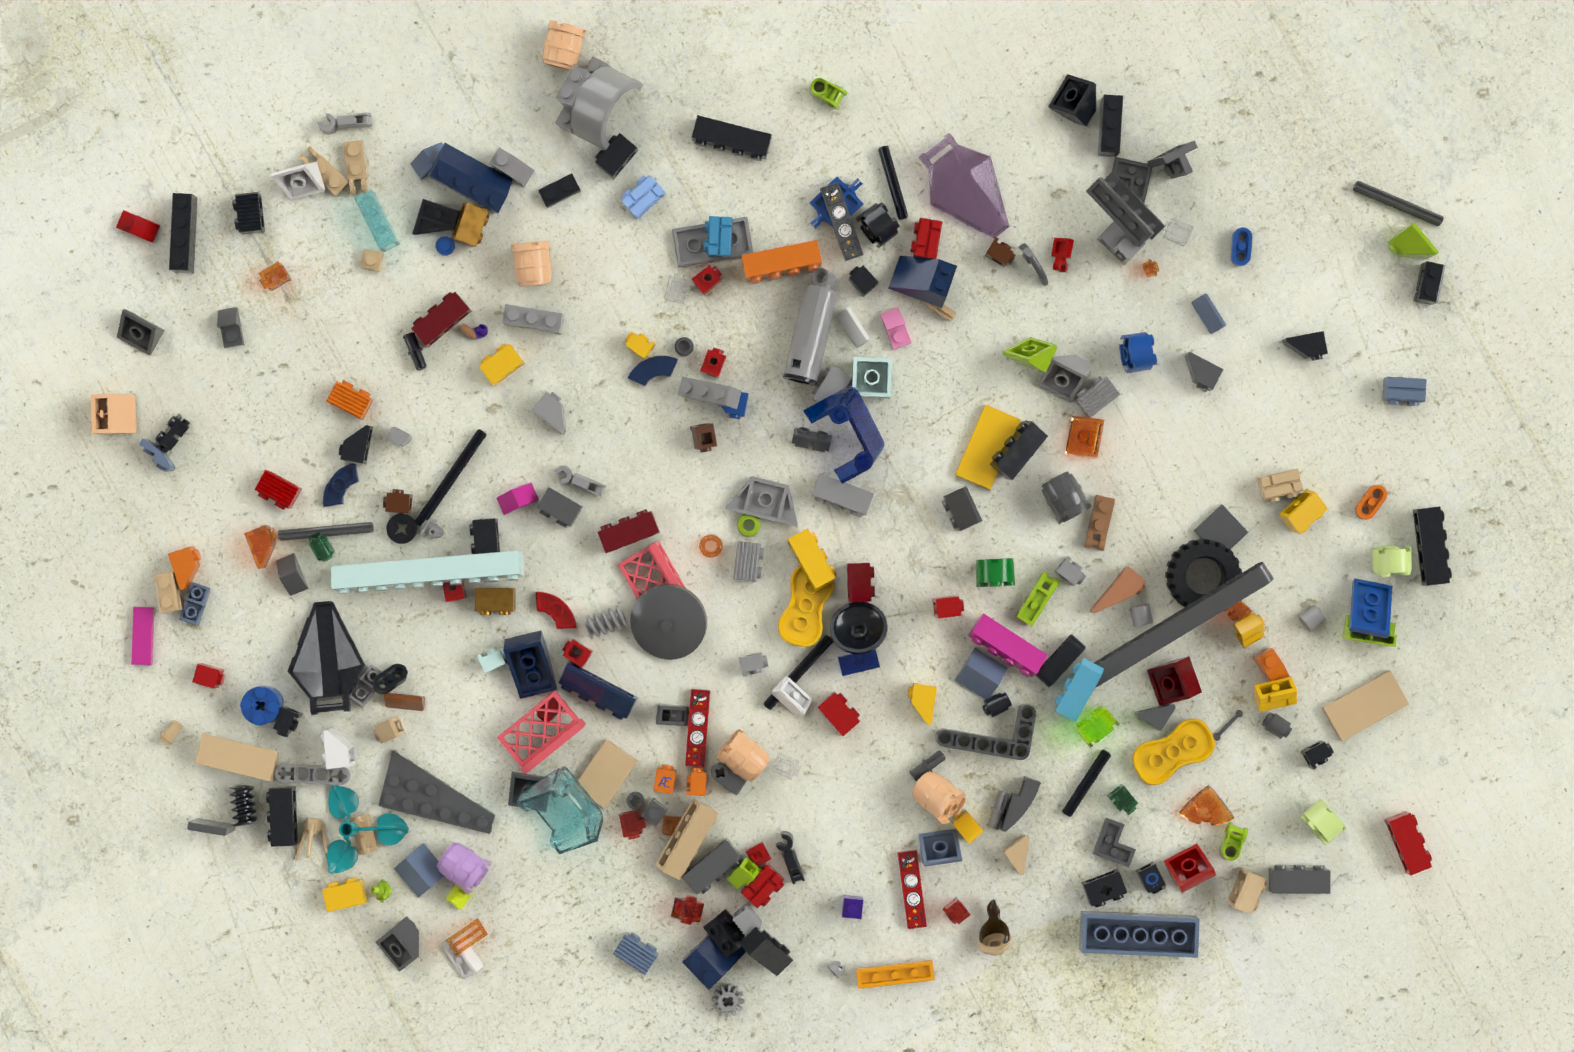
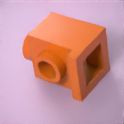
[686,767,707,796]

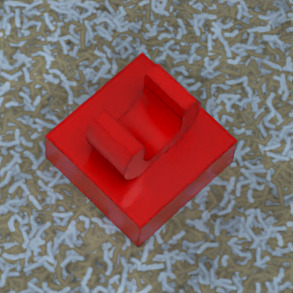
[745,842,771,866]

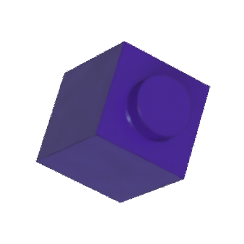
[842,895,863,919]

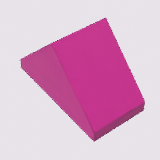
[496,482,539,515]

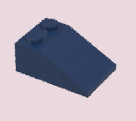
[888,256,957,308]
[503,630,557,699]
[682,935,746,990]

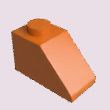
[168,546,201,590]
[1252,647,1290,682]

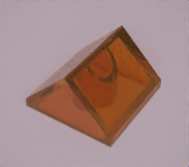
[1065,416,1105,459]

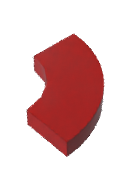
[536,592,577,629]

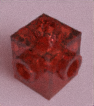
[671,895,704,925]

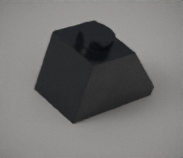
[1282,331,1328,361]
[339,425,373,464]

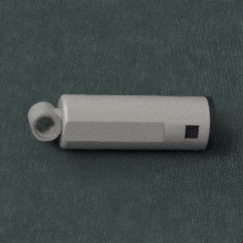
[783,268,838,386]

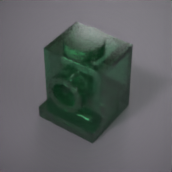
[1107,784,1138,815]

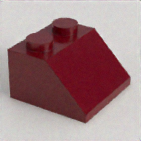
[847,563,875,602]
[1147,656,1202,706]

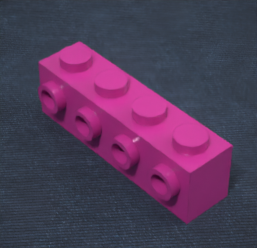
[968,613,1048,677]

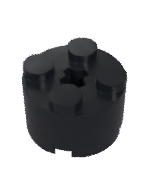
[856,202,900,248]

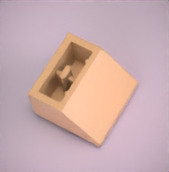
[91,394,137,435]

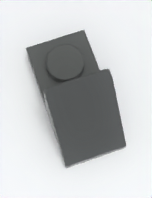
[217,307,244,348]

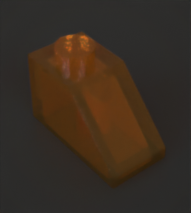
[244,525,277,569]

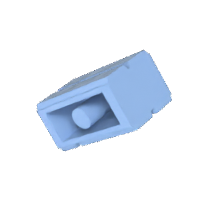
[621,175,666,220]

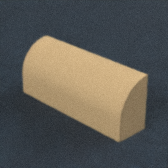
[195,733,279,781]

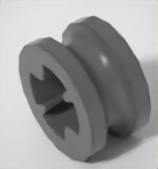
[627,792,644,810]

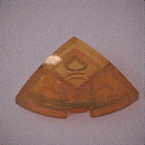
[1179,785,1234,826]

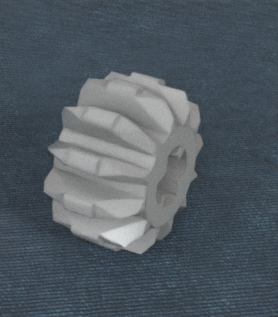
[712,983,745,1017]

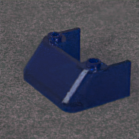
[803,386,884,484]

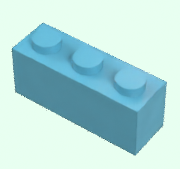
[1054,658,1104,722]

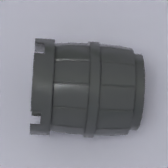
[1041,471,1092,525]

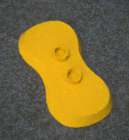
[778,565,835,647]
[1132,718,1215,785]

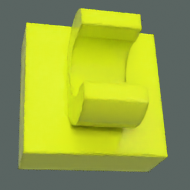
[445,885,473,910]

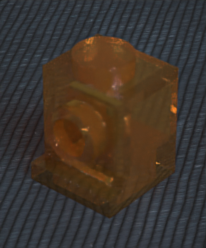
[259,261,292,291]
[1223,600,1252,622]

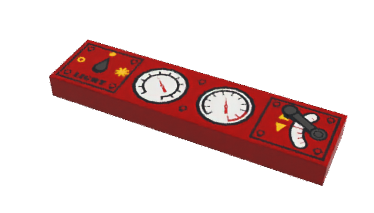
[685,689,710,767]
[897,850,927,929]

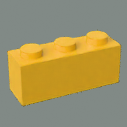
[787,528,837,592]

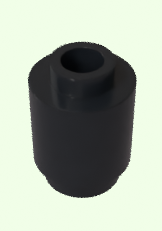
[982,692,1012,718]

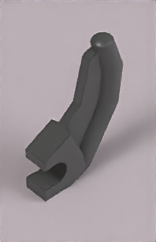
[1019,243,1048,286]

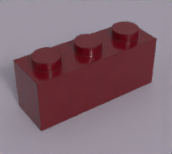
[411,292,472,348]
[597,509,660,553]

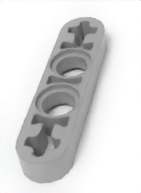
[274,764,351,785]

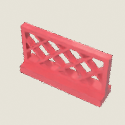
[618,541,686,599]
[497,691,586,774]

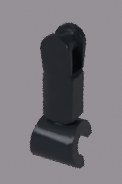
[776,831,805,885]

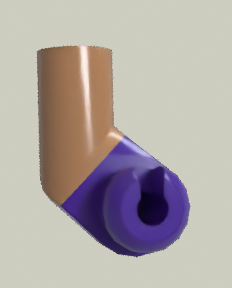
[459,323,488,340]

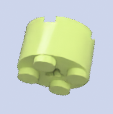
[1372,545,1412,577]
[1300,799,1346,845]

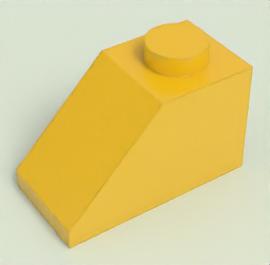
[908,683,937,725]
[951,810,984,844]

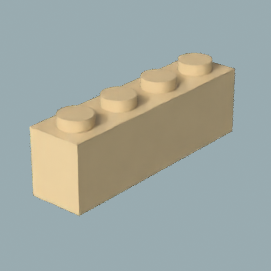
[655,798,718,880]

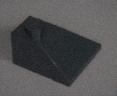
[1048,74,1096,127]

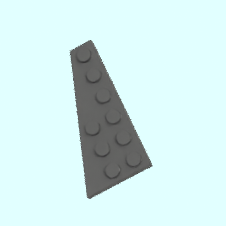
[378,750,495,834]

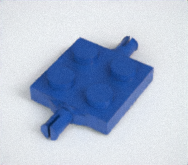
[809,176,863,229]

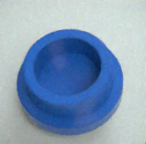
[436,236,455,256]

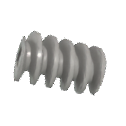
[585,605,628,639]

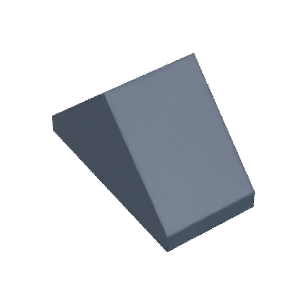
[410,142,443,180]

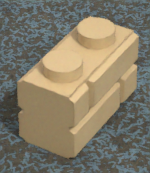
[1257,469,1303,503]
[153,572,183,613]

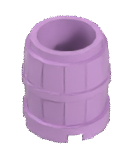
[436,842,491,895]

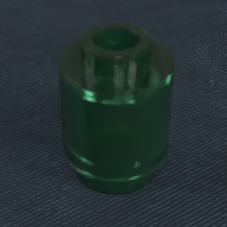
[308,532,335,562]

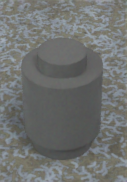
[1262,712,1292,739]

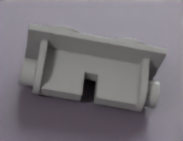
[419,519,444,538]

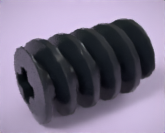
[229,785,257,827]

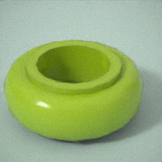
[737,514,761,537]

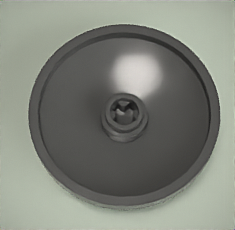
[630,584,707,660]

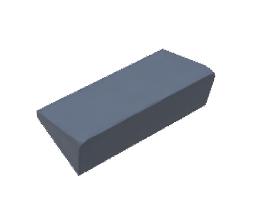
[1192,293,1226,334]

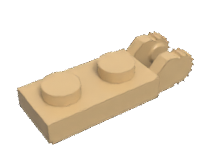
[343,140,368,196]
[299,146,349,197]

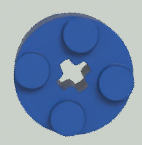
[1119,332,1157,373]
[240,686,284,725]

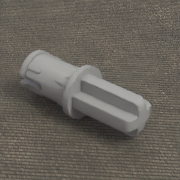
[986,791,1009,830]

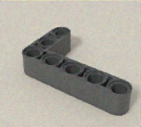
[935,704,1036,760]

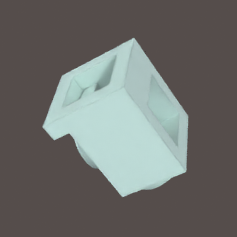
[477,647,508,673]

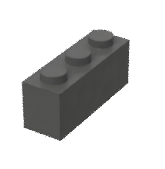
[682,838,742,895]
[1269,864,1330,894]

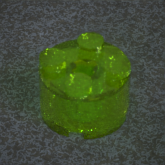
[1076,705,1120,748]

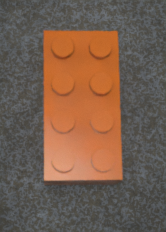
[741,240,822,284]

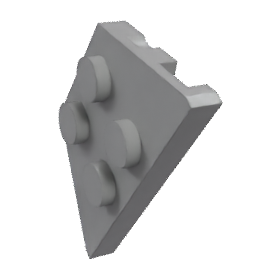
[725,476,798,527]

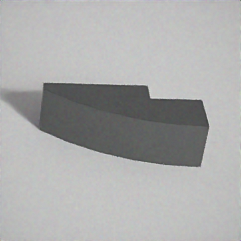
[1000,776,1041,832]

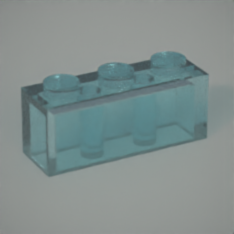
[354,190,400,253]

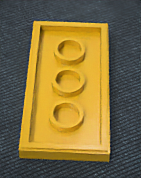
[955,404,1021,490]

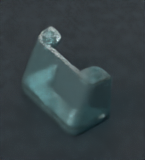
[517,766,603,855]

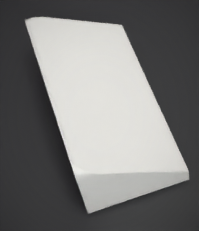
[837,307,869,348]
[771,676,813,716]
[442,935,483,980]

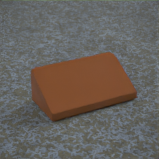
[384,693,425,711]

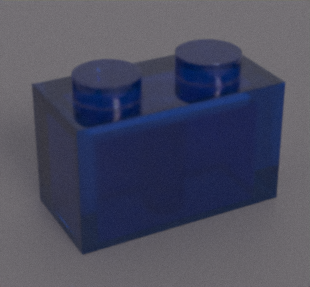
[838,649,880,676]

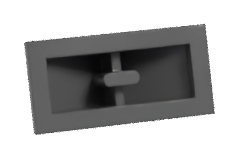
[276,553,309,596]
[656,703,689,726]
[1135,703,1175,731]

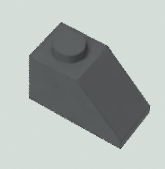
[1185,351,1224,392]

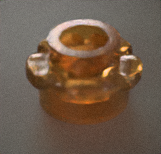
[1143,259,1159,277]

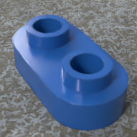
[1230,227,1253,266]

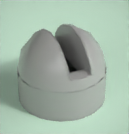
[828,961,845,978]

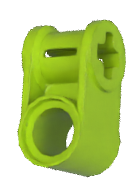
[810,78,847,110]
[1219,822,1248,861]

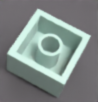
[851,357,892,399]

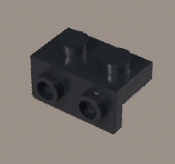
[703,909,745,957]

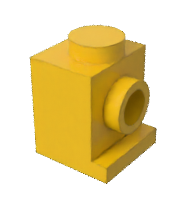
[625,331,656,360]

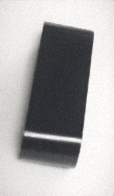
[1035,634,1086,688]

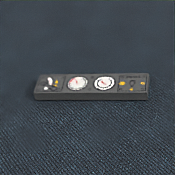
[820,182,864,261]

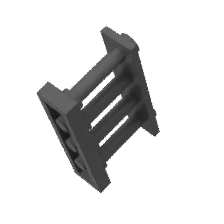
[1086,171,1165,247]

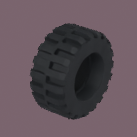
[1165,539,1242,607]

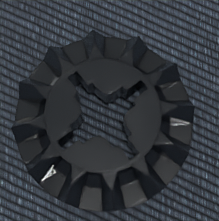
[386,513,418,544]

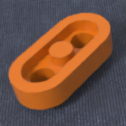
[1355,485,1387,520]

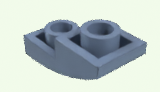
[139,438,176,472]
[179,582,210,626]

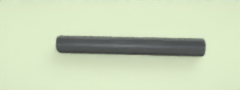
[1353,181,1444,226]
[278,522,374,541]

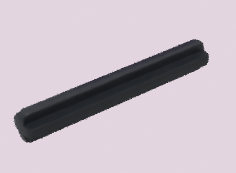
[878,146,908,220]
[1062,750,1111,817]

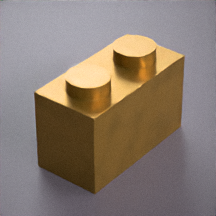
[451,202,489,247]
[475,588,516,615]

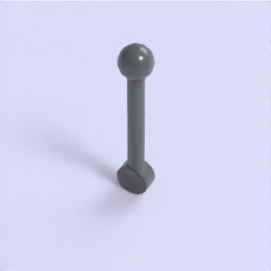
[1213,710,1243,741]

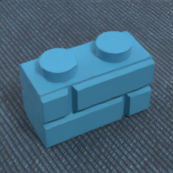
[704,216,733,258]

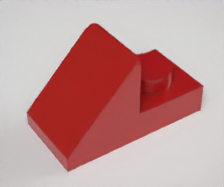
[116,210,160,243]

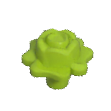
[371,879,392,903]

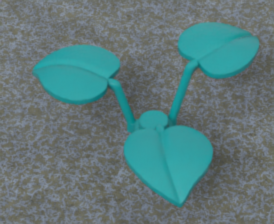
[327,785,409,874]

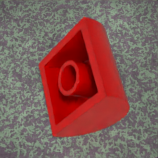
[1164,843,1216,893]

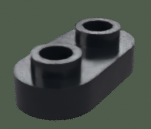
[373,664,408,695]

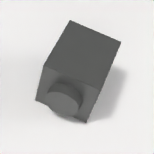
[641,798,669,827]

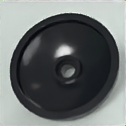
[830,602,888,654]

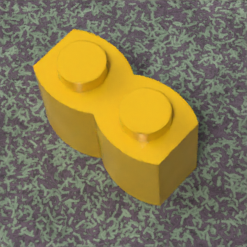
[1233,612,1266,649]

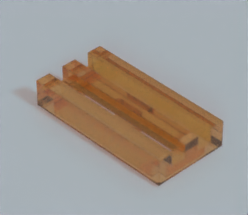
[445,918,488,956]

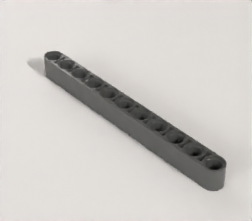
[1094,562,1274,687]

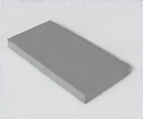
[672,217,753,268]

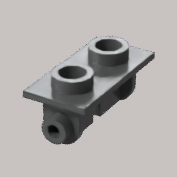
[792,427,832,453]

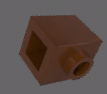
[383,489,413,514]

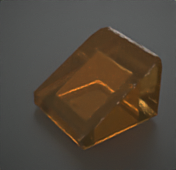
[662,815,682,836]

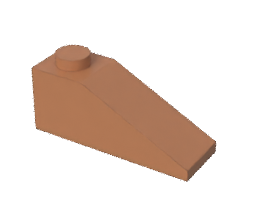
[1089,566,1146,613]

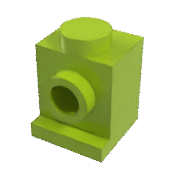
[727,857,761,889]

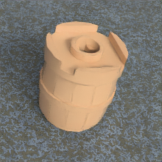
[542,20,587,71]
[511,241,552,287]
[716,729,770,782]
[912,771,966,825]

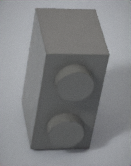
[537,487,583,528]

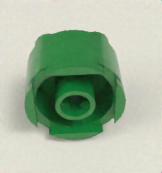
[975,558,1015,587]

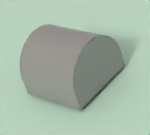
[389,427,412,446]
[1130,604,1153,627]
[1298,605,1326,632]

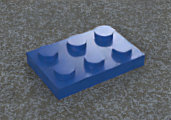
[1349,578,1392,638]

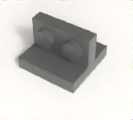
[1147,141,1198,179]

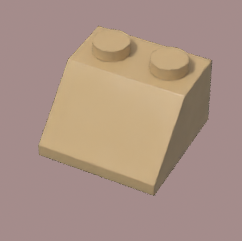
[1226,867,1267,914]

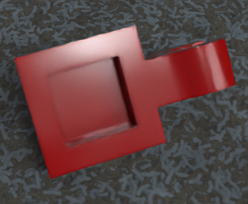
[1051,237,1074,272]

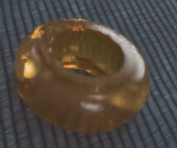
[699,534,723,558]

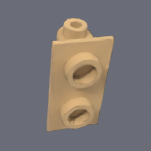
[350,813,378,855]

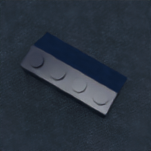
[427,143,513,213]
[558,662,638,720]

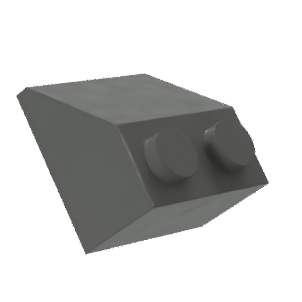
[942,486,982,531]

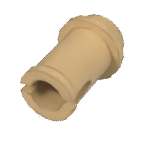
[159,720,183,745]

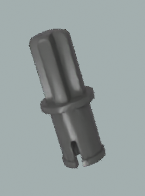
[909,750,946,781]

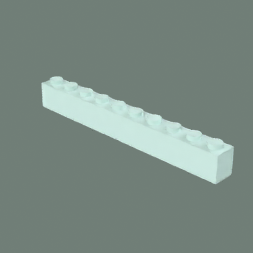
[331,551,524,594]

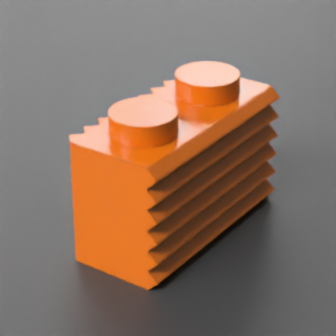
[326,380,373,420]

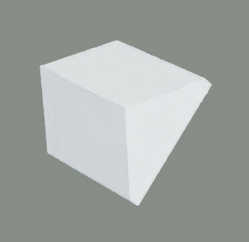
[271,162,325,200]

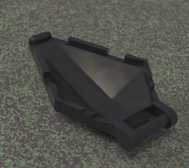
[287,601,365,715]

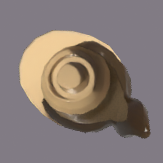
[978,899,1012,956]

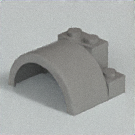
[555,56,643,150]

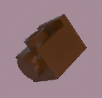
[985,237,1016,267]
[690,423,717,452]

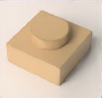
[360,249,384,272]

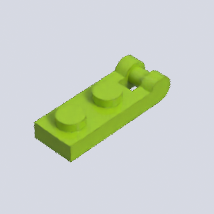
[1016,571,1060,627]

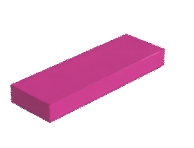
[131,607,154,665]

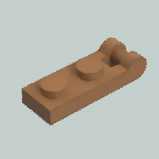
[1084,495,1115,551]

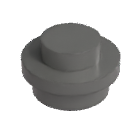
[675,337,694,356]

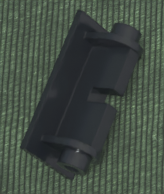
[155,414,190,453]

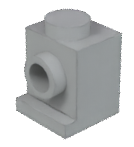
[1055,556,1086,586]
[739,652,769,677]

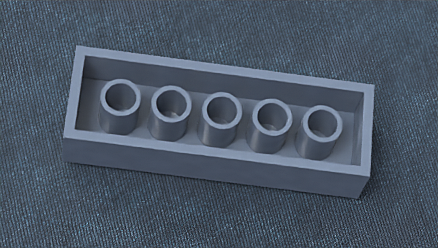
[1079,911,1200,958]

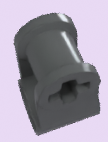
[711,763,747,795]

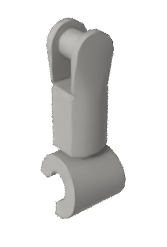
[317,113,372,134]
[554,466,606,497]

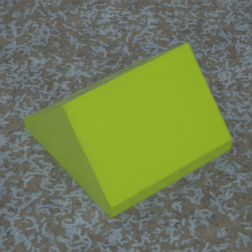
[1002,337,1057,373]

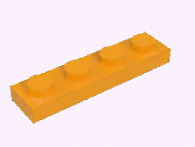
[856,960,935,989]

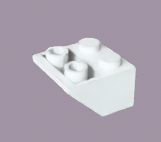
[320,727,356,769]

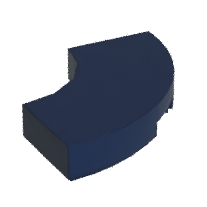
[628,356,678,386]
[323,463,359,507]

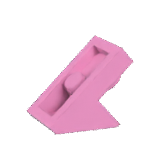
[880,307,912,350]

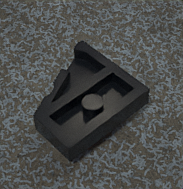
[412,199,460,235]

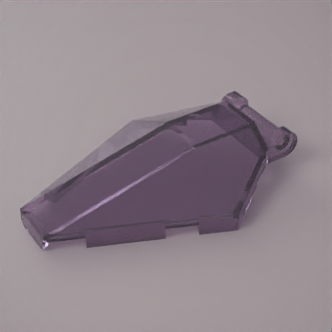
[919,133,1010,239]

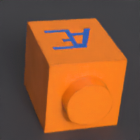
[653,764,677,794]

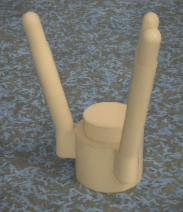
[294,818,327,860]

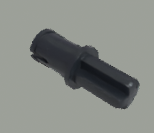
[403,332,427,371]

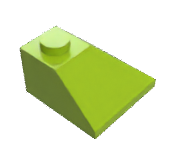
[1387,222,1439,259]

